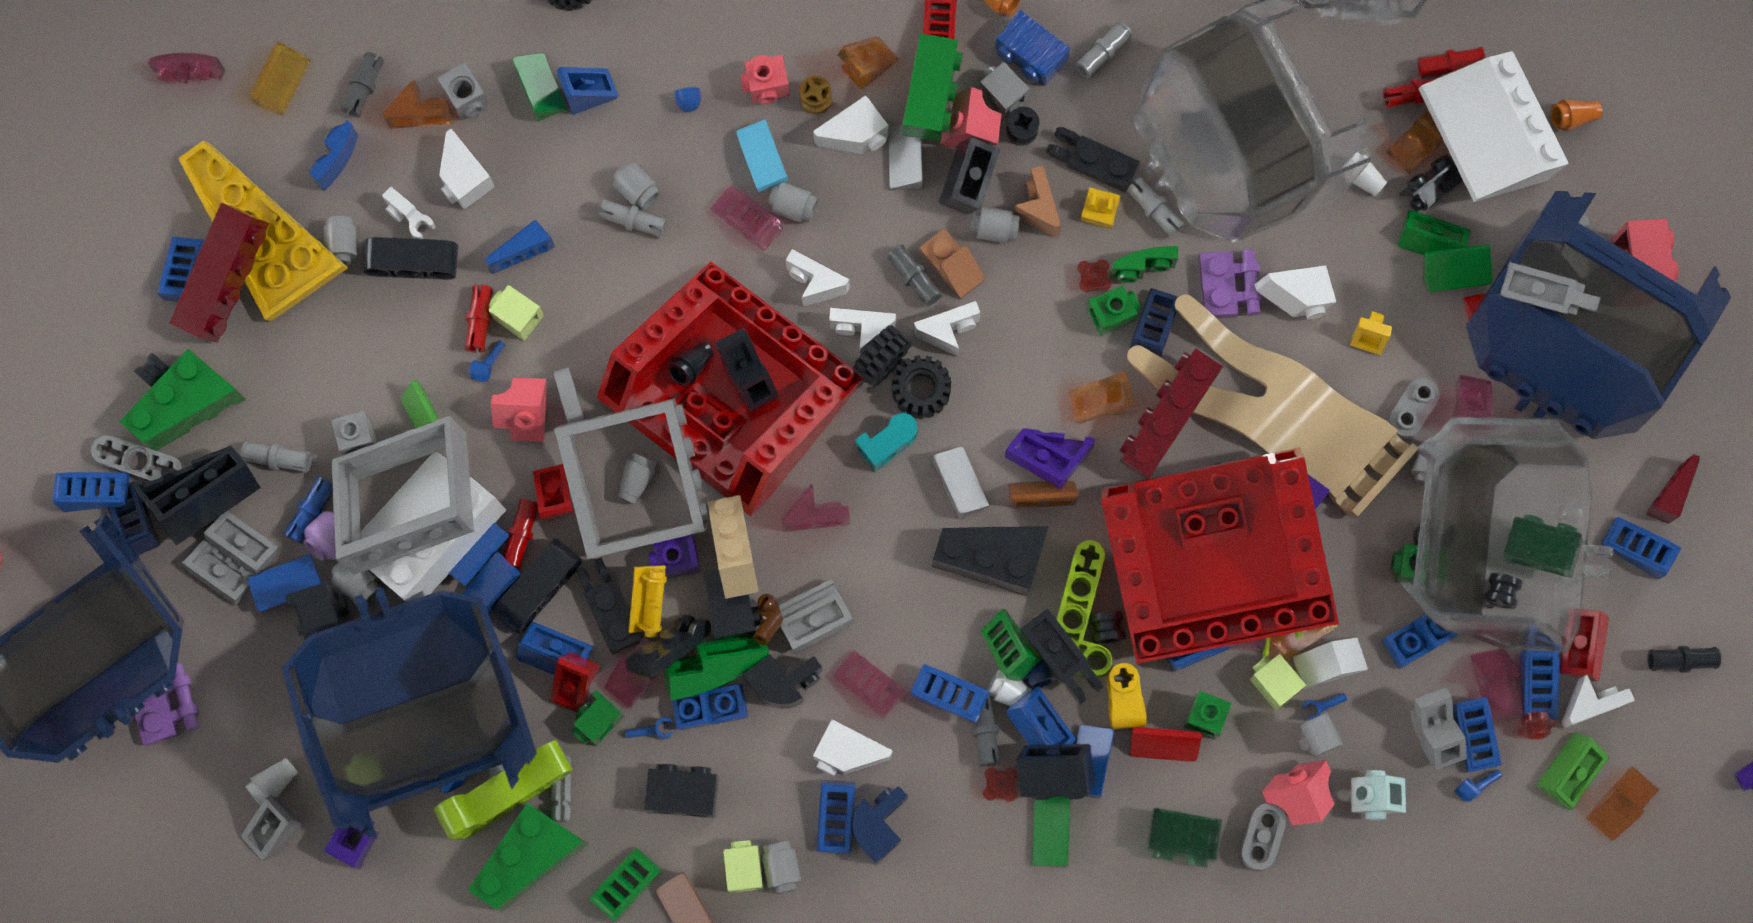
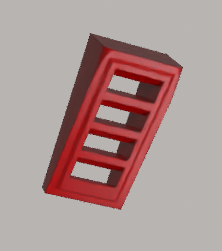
[923,0,957,39]

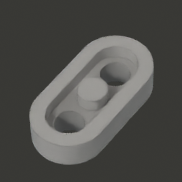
[1387,378,1440,439]
[1240,803,1287,871]

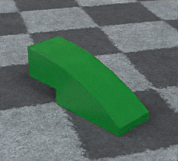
[663,635,769,701]

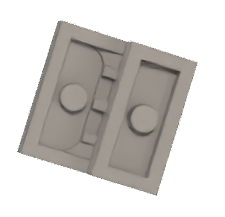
[182,511,279,606]

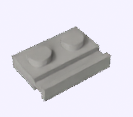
[779,579,854,654]

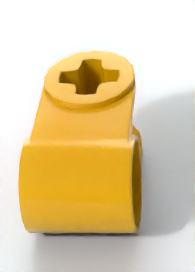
[1106,663,1146,730]

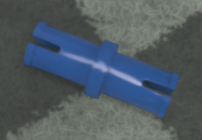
[283,476,333,544]

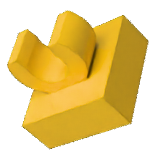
[1080,187,1121,229]
[1349,311,1392,355]

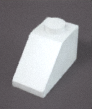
[813,96,888,154]
[439,129,495,210]
[1255,265,1336,319]
[813,720,893,776]

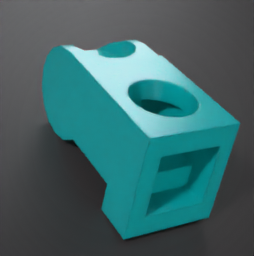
[855,413,917,472]

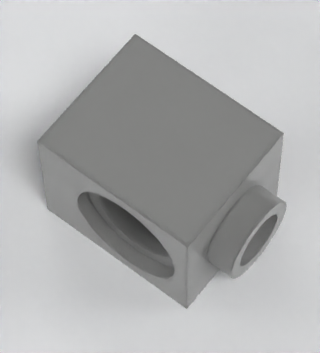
[437,62,489,120]
[979,62,1030,120]
[331,411,377,455]

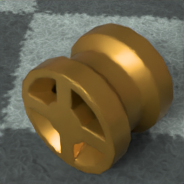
[799,75,832,115]

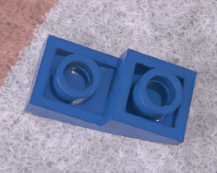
[309,120,358,191]
[1381,604,1462,669]
[672,684,749,730]

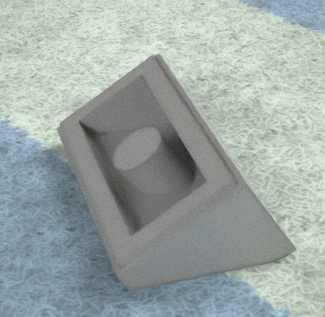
[888,125,922,190]
[932,446,989,519]

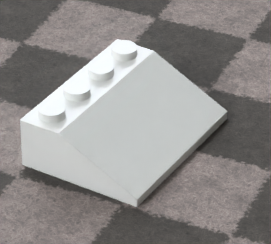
[1418,51,1569,202]
[361,452,506,602]

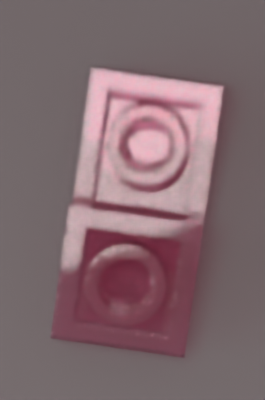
[148,53,225,84]

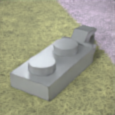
[1500,262,1600,315]

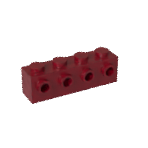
[169,203,269,343]
[1119,348,1224,479]

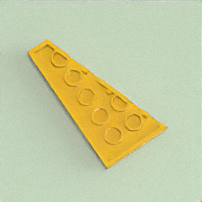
[178,141,348,321]

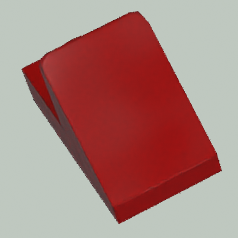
[533,464,576,522]
[550,653,600,713]

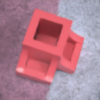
[939,87,1001,148]
[491,377,548,442]
[1262,760,1335,825]

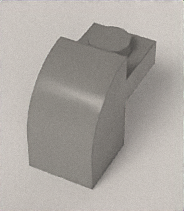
[1410,687,1467,771]

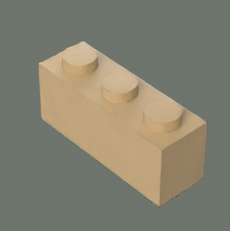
[707,495,759,599]

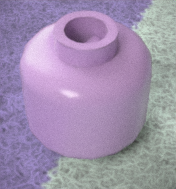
[304,511,336,561]

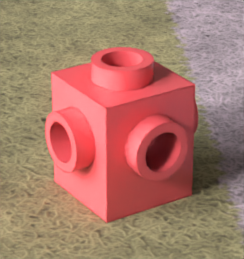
[740,55,790,104]

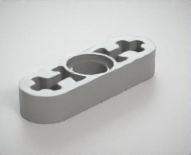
[91,435,186,482]

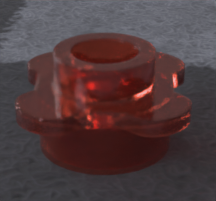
[1077,259,1112,292]
[1517,712,1556,740]
[983,767,1018,802]

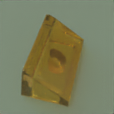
[250,41,311,116]

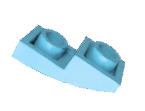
[736,119,789,192]

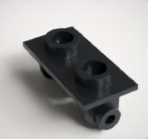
[1399,154,1463,212]

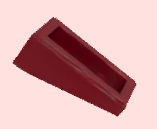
[1646,454,1700,524]

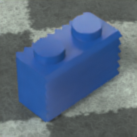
[995,10,1070,86]

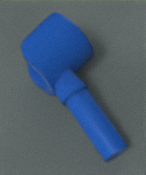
[469,340,505,382]
[1301,693,1347,721]
[625,718,673,740]
[1455,770,1502,802]

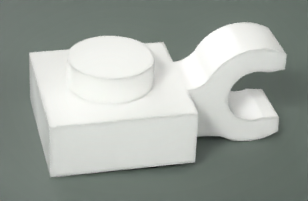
[382,187,436,239]

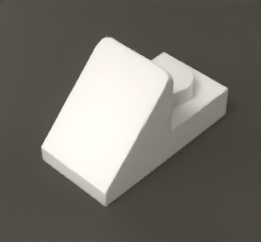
[786,249,850,306]
[914,301,980,356]
[829,308,896,354]
[1561,675,1635,729]

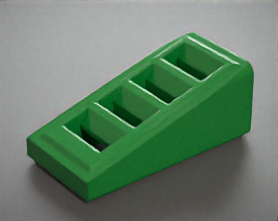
[980,609,1041,682]
[589,847,662,923]

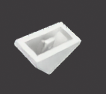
[1292,638,1368,689]

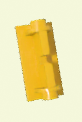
[628,565,667,638]

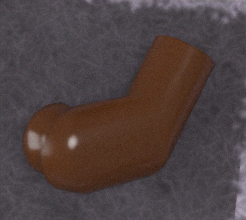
[753,593,783,646]

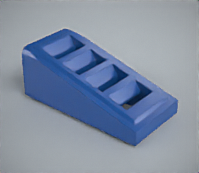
[485,220,555,274]
[158,237,205,302]
[53,472,130,512]
[1601,516,1681,579]
[1519,649,1559,720]
[911,664,990,723]
[1453,697,1502,773]
[816,780,855,854]

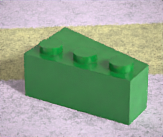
[902,33,963,142]
[119,349,246,451]
[468,803,588,912]

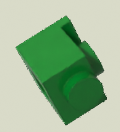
[1086,285,1140,337]
[570,690,624,746]

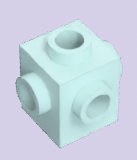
[1349,770,1406,820]

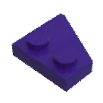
[1005,428,1095,489]

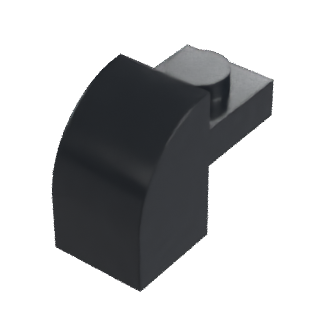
[715,328,779,411]
[743,654,823,709]

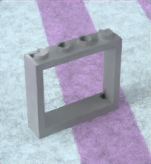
[554,398,710,559]
[332,416,474,575]

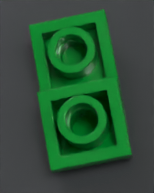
[1110,246,1178,283]

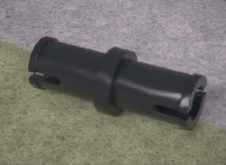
[1647,646,1721,673]

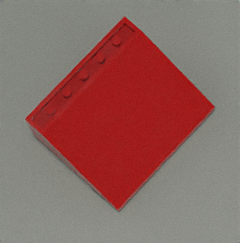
[596,261,863,517]
[1101,447,1339,664]

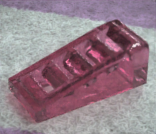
[710,185,783,251]
[833,650,906,720]

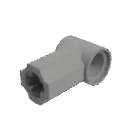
[1298,713,1343,757]

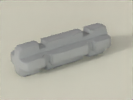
[551,754,571,822]

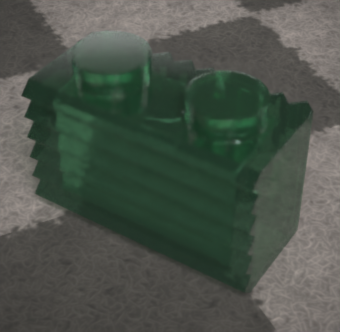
[1503,515,1583,579]
[1145,808,1222,868]

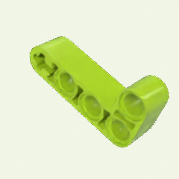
[1056,540,1112,679]
[433,740,574,840]

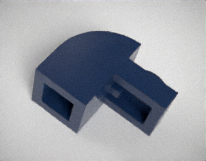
[853,786,908,865]

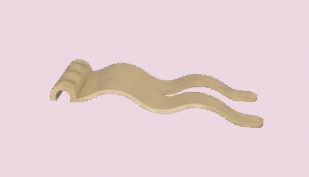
[1127,294,1419,518]

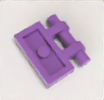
[1199,249,1263,318]
[135,663,200,746]

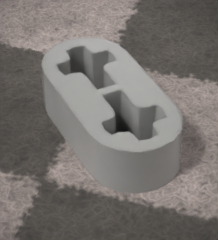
[553,367,585,424]

